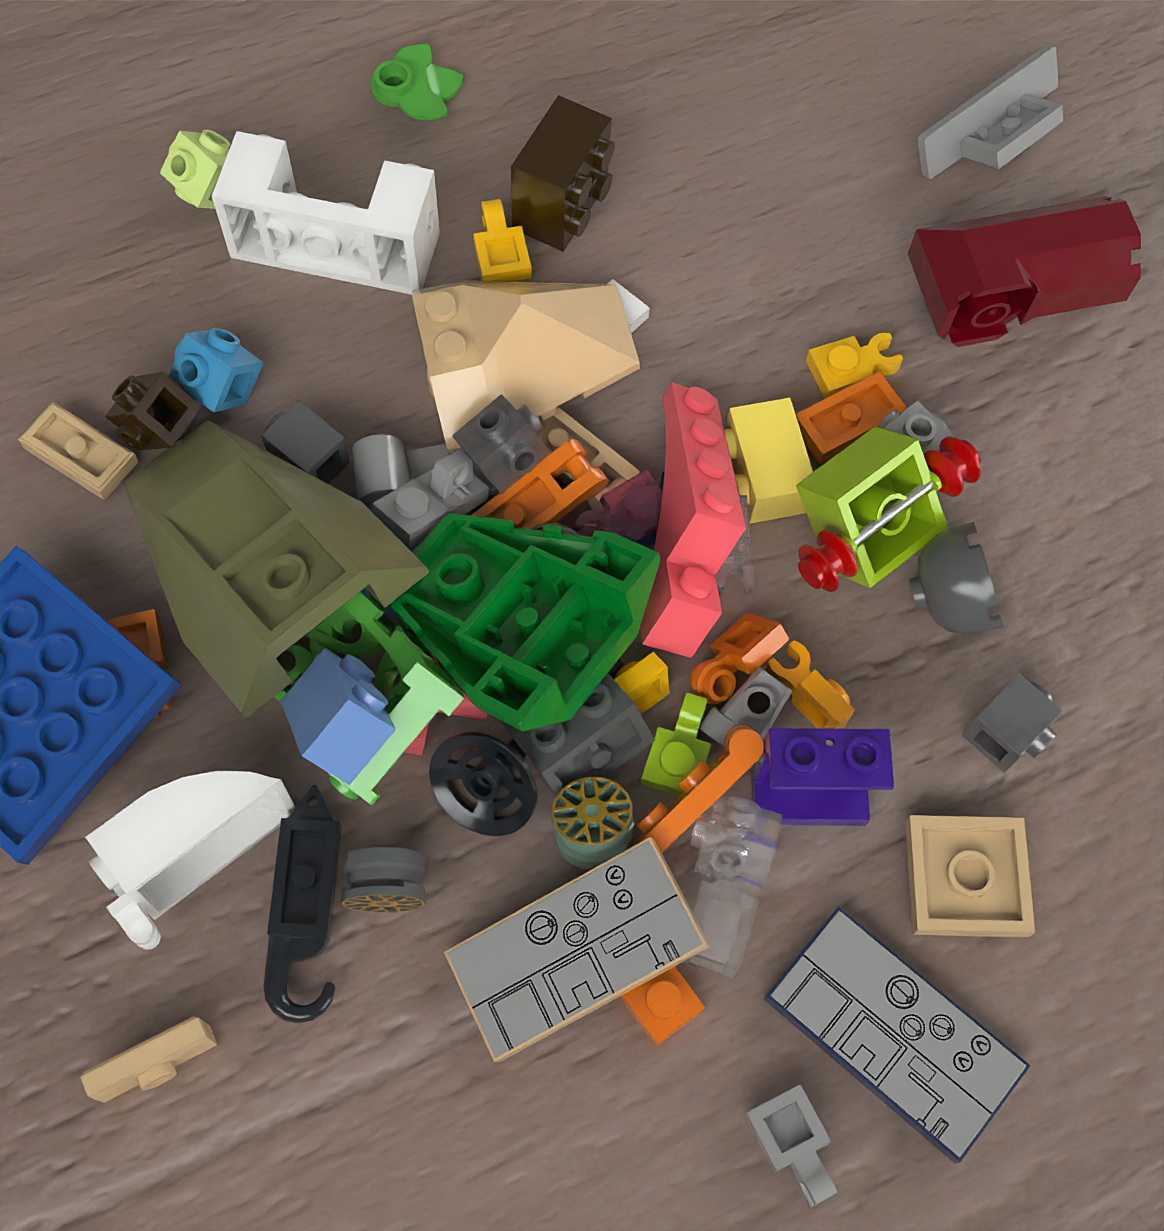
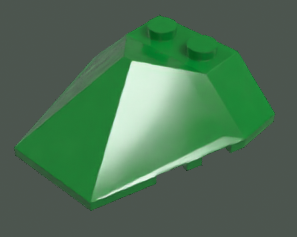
[389,513,661,731]

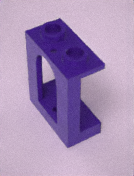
[751,728,894,826]

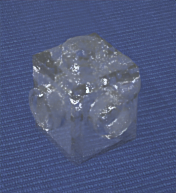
[689,796,783,892]

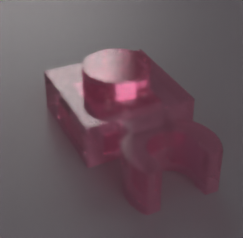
[573,469,662,542]

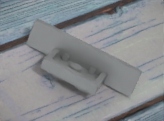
[918,45,1064,179]

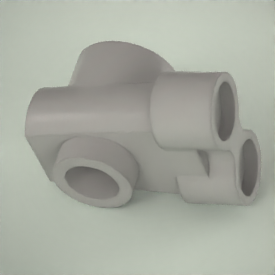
[699,667,792,767]

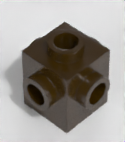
[105,372,202,450]

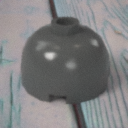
[909,522,1004,635]

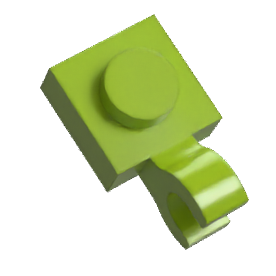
[640,692,712,796]

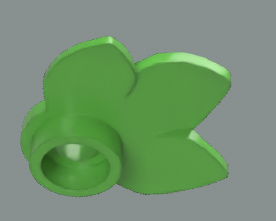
[370,44,464,121]

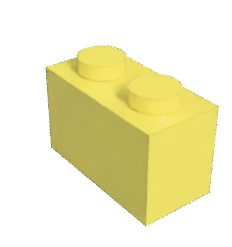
[724,398,813,524]

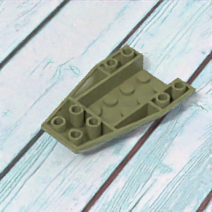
[122,419,429,718]

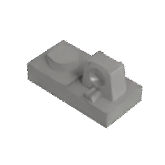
[372,449,489,549]

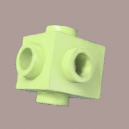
[160,130,230,209]

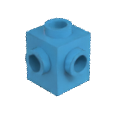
[169,328,264,412]

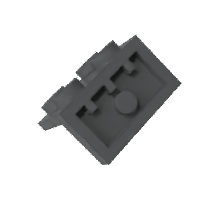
[497,673,655,806]

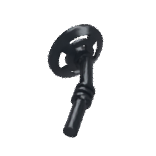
[429,659,625,836]

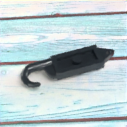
[263,785,342,1024]

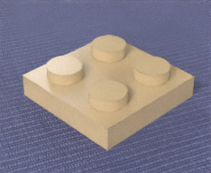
[905,815,1035,937]

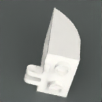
[85,771,296,950]

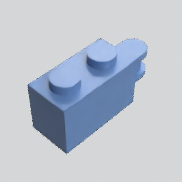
[281,648,396,785]

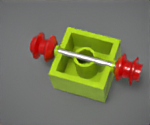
[796,426,981,592]

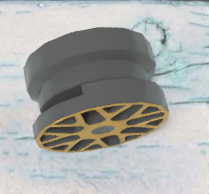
[341,847,426,913]

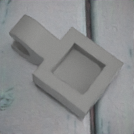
[745,1084,837,1208]

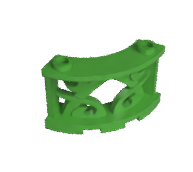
[274,588,464,805]

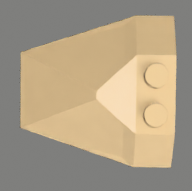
[412,280,640,455]

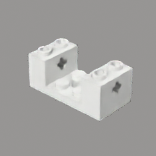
[212,131,440,295]

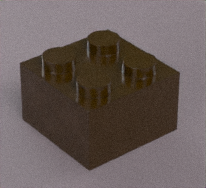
[511,95,615,252]

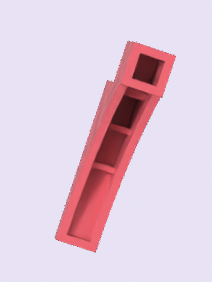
[640,382,746,658]

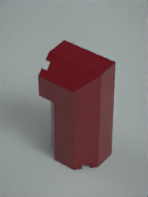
[907,196,1141,347]

